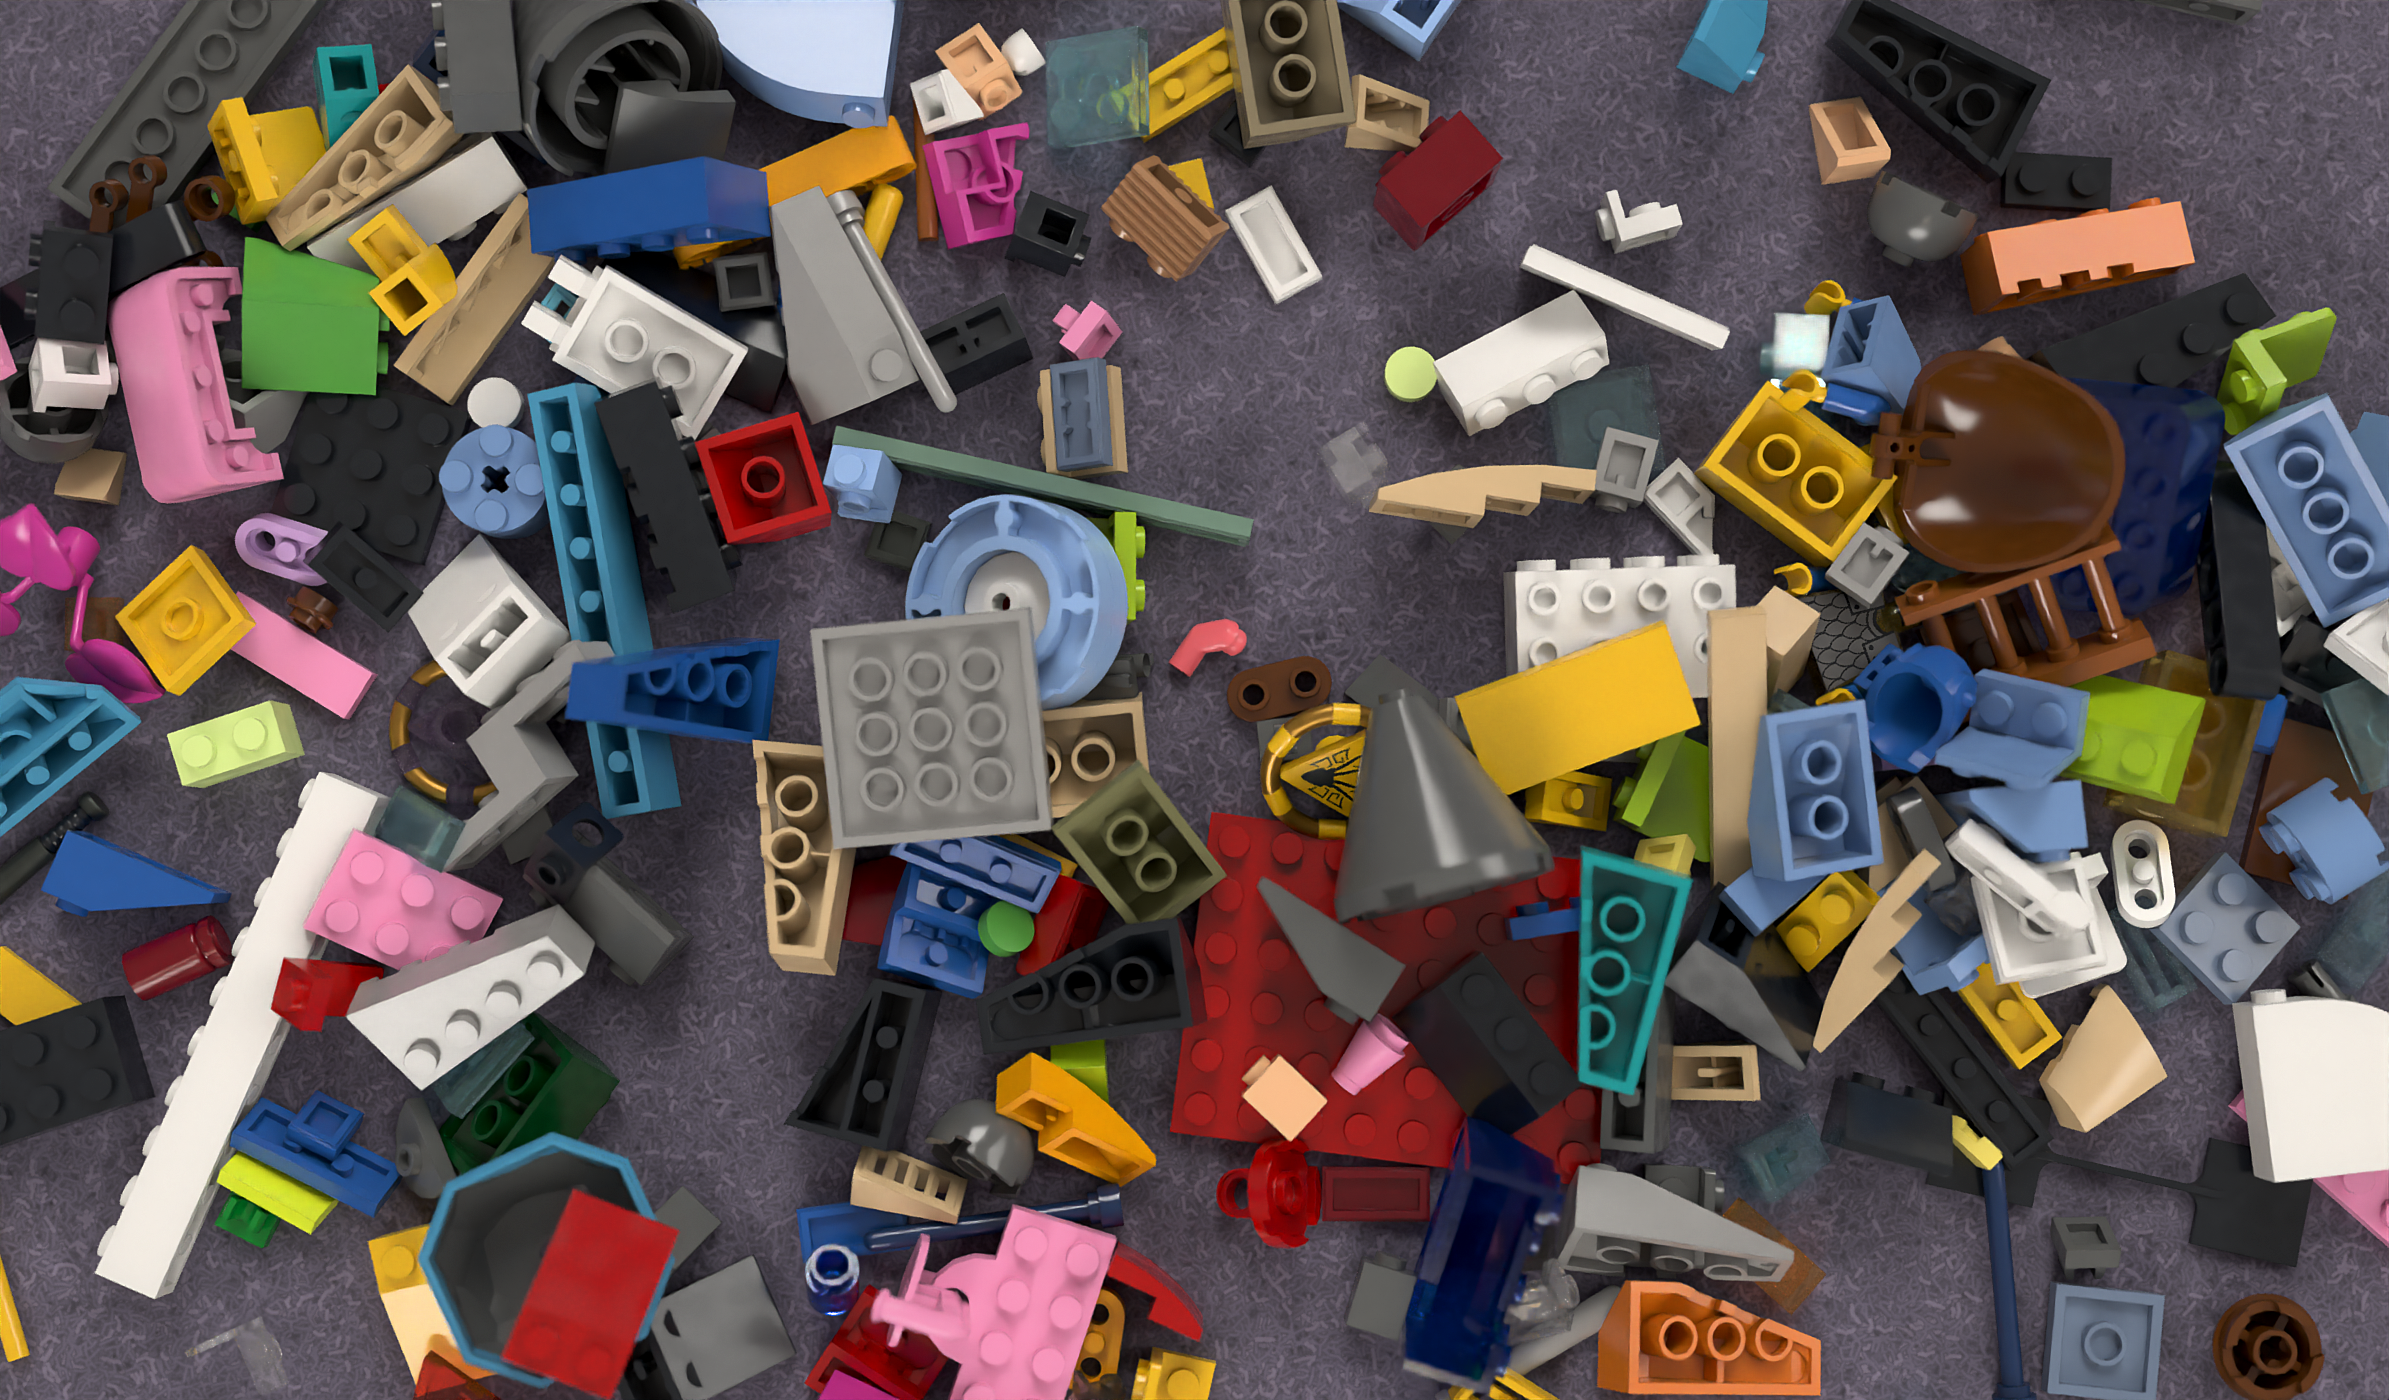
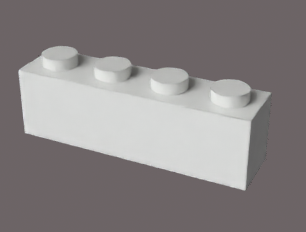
[307,132,527,284]

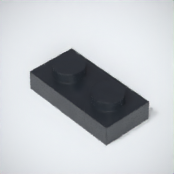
[2000,152,2112,213]
[303,521,424,632]

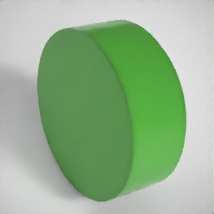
[978,900,1034,957]

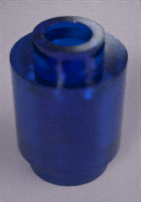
[805,1244,860,1316]

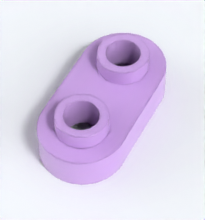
[235,513,328,586]

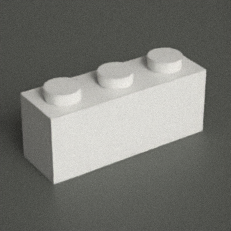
[1433,290,1609,436]

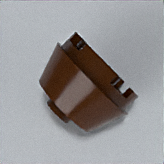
[2212,1293,2324,1400]

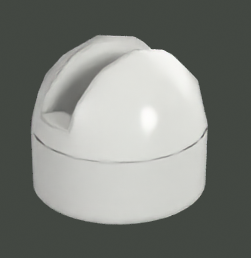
[1001,28,1046,76]

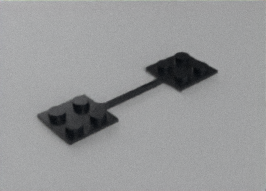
[1925,1091,2313,1268]

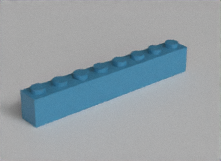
[527,383,681,819]

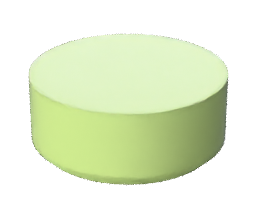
[1384,347,1437,402]

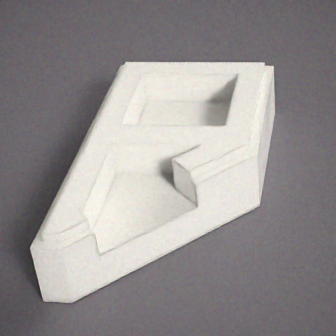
[1643,457,1715,555]

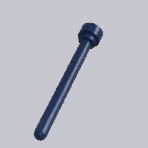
[1982,1160,2037,1400]
[864,1183,1124,1252]

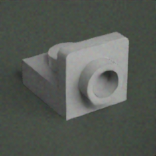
[1589,427,1659,514]
[1824,522,1909,609]

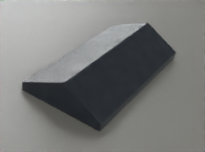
[600,251,788,413]

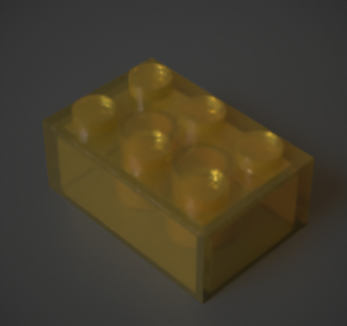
[2102,649,2266,838]

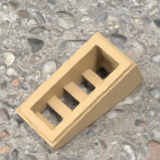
[850,1145,968,1224]

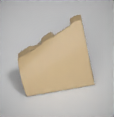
[2039,983,2168,1133]

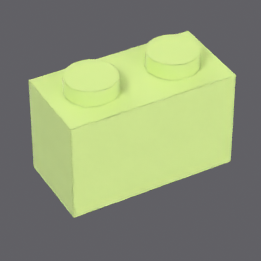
[167,701,305,788]

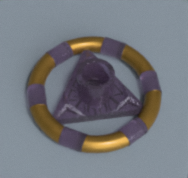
[389,659,518,807]

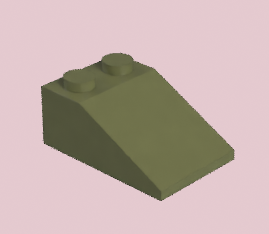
[1051,760,1227,924]

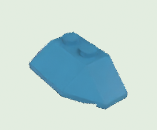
[0,677,141,837]

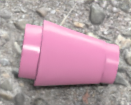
[1331,1013,1410,1095]

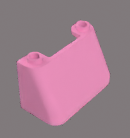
[107,267,284,504]

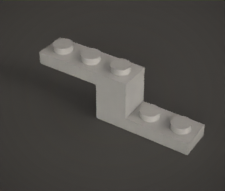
[429,640,616,873]

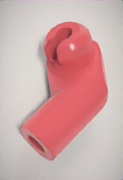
[1168,619,1247,677]

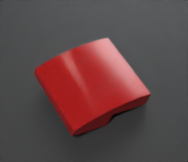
[1106,1241,1203,1341]
[804,1284,949,1400]

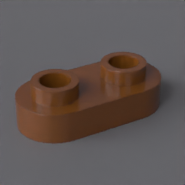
[1227,656,1332,723]

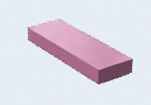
[231,591,377,720]

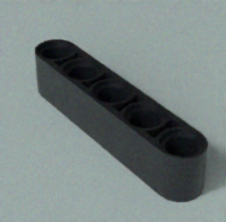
[0,200,207,350]
[2189,458,2282,701]

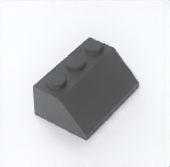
[523,829,694,986]

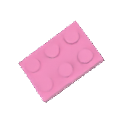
[303,827,503,971]

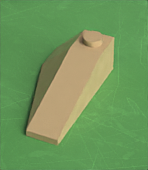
[265,64,464,251]

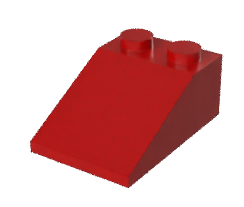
[501,1189,680,1400]

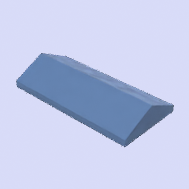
[2223,393,2389,628]

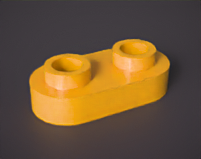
[1069,1286,1126,1398]

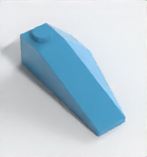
[1676,0,1768,94]

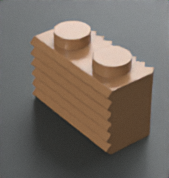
[1101,155,1230,282]

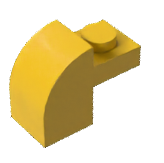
[347,204,458,336]

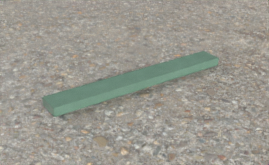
[832,426,1254,547]

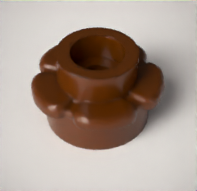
[286,586,339,634]

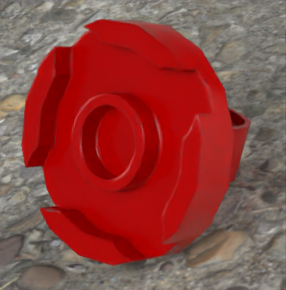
[1216,1138,1322,1248]

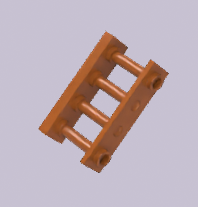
[1895,523,2157,723]

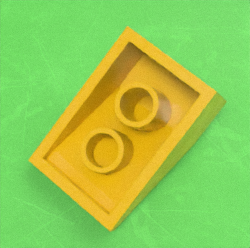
[368,1223,498,1393]

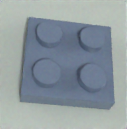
[2149,852,2300,1005]
[2041,1281,2165,1400]

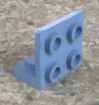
[1934,669,2090,791]

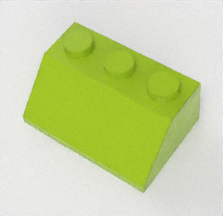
[2058,675,2206,805]

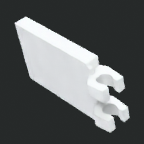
[521,255,748,440]

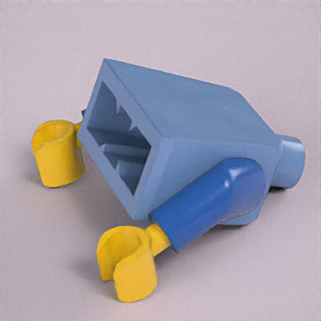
[1779,280,1921,426]

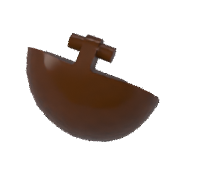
[1868,350,2125,573]

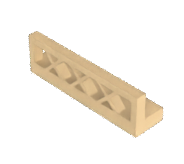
[394,192,555,406]

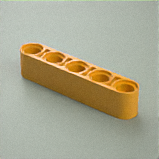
[672,116,917,270]

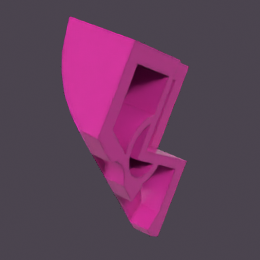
[923,122,1030,249]

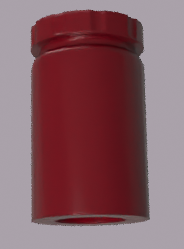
[122,915,234,1001]

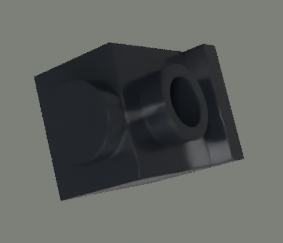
[1004,191,1092,277]

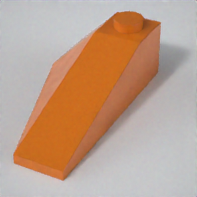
[1597,1280,1821,1395]

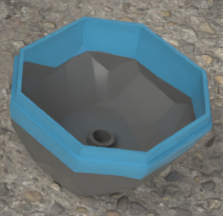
[417,1132,675,1388]

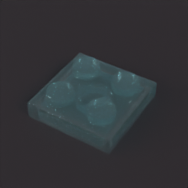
[1046,25,1150,149]

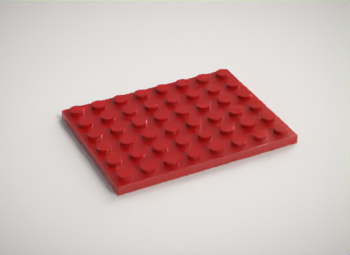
[1170,812,1603,1184]

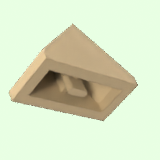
[1671,1040,1761,1101]

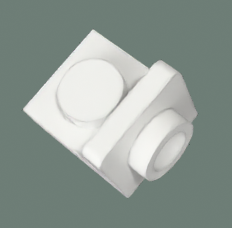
[1595,190,1683,254]

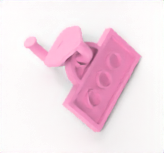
[871,1204,1117,1400]

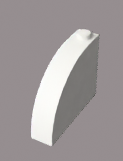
[2232,989,2389,1183]

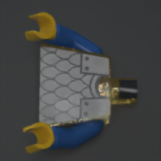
[1773,563,1922,706]

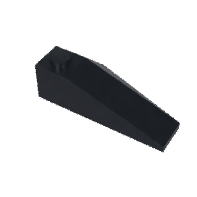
[976,917,1208,1055]

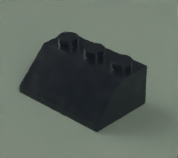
[1391,951,1584,1146]

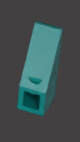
[312,44,380,152]

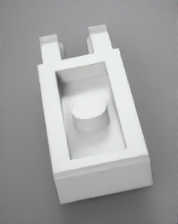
[1944,819,2094,940]

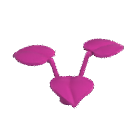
[0,503,166,704]

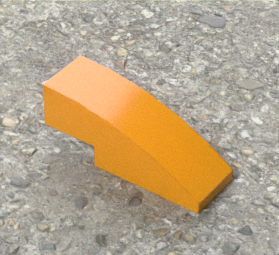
[996,1052,1156,1187]

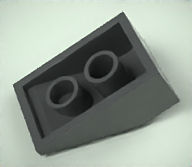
[1255,876,1406,1025]

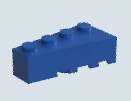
[527,156,771,265]
[566,637,780,744]

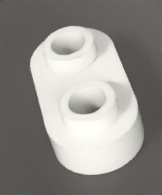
[2110,820,2175,928]

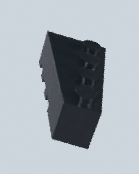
[1824,0,2051,184]

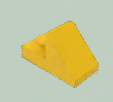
[1524,771,1612,831]

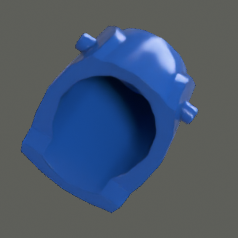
[1865,643,1978,773]

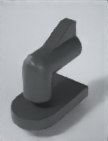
[1081,653,1154,700]

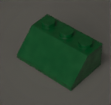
[438,1010,620,1175]

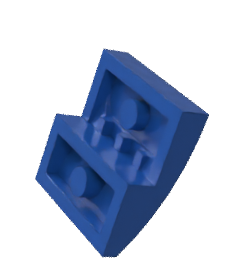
[877,861,1003,999]

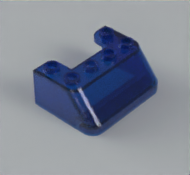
[2024,377,2225,615]
[1402,1116,1564,1396]

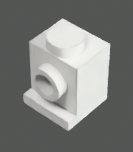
[28,337,119,412]

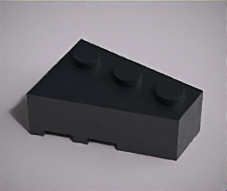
[784,978,942,1151]

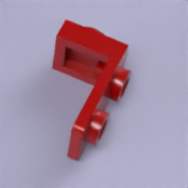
[270,957,384,1032]

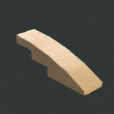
[1369,465,1597,528]
[1813,848,1941,1053]

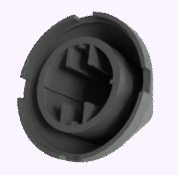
[512,0,723,177]
[1333,688,1555,924]

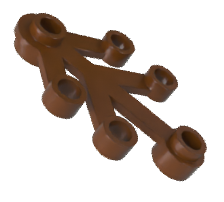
[89,155,235,268]

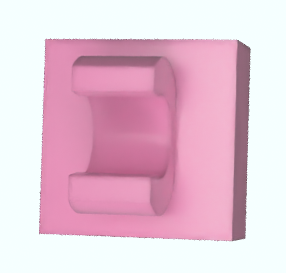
[1052,301,1122,361]

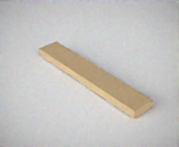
[1707,606,1767,891]

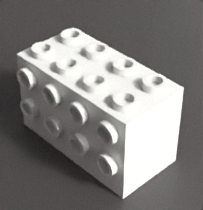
[1503,554,1736,698]

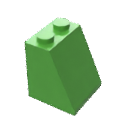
[242,237,390,395]

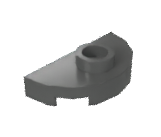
[395,1097,457,1198]

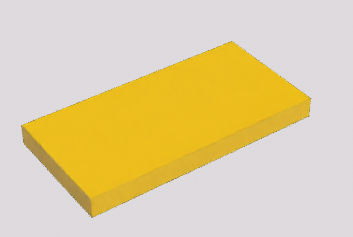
[1454,620,1701,795]

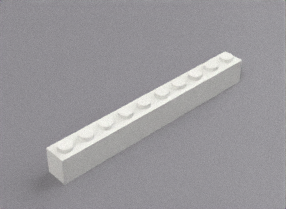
[95,772,392,1299]

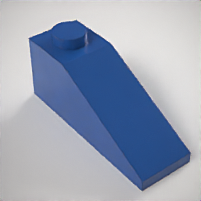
[41,830,232,917]

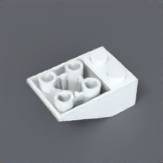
[407,533,571,709]

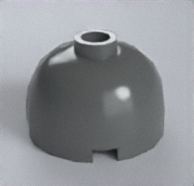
[1867,171,1979,268]
[0,356,109,464]
[924,1098,1035,1200]

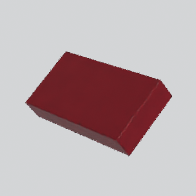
[1322,1166,1430,1222]

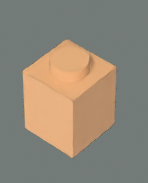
[1241,1053,1328,1142]

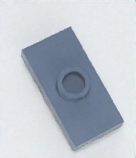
[1050,357,1113,472]

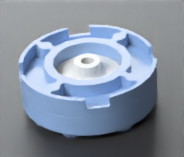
[905,495,1128,711]

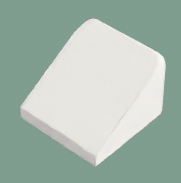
[910,69,984,135]

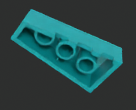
[1577,845,1692,1096]

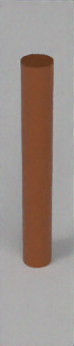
[912,93,939,242]

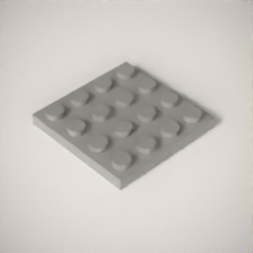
[810,607,1054,849]

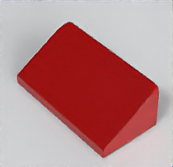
[1016,873,1110,976]

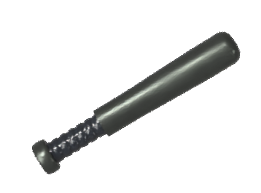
[0,791,110,906]

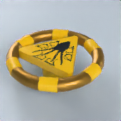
[1260,703,1372,840]

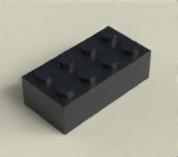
[0,995,155,1148]

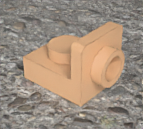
[935,23,1022,120]

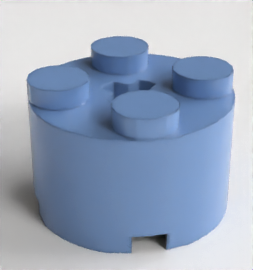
[439,424,550,539]
[2259,777,2389,904]

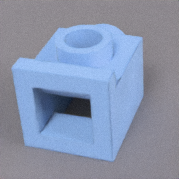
[823,444,902,524]

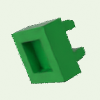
[214,1191,282,1249]

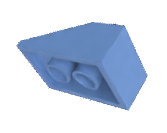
[1747,699,1884,882]

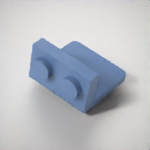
[1867,873,1990,996]

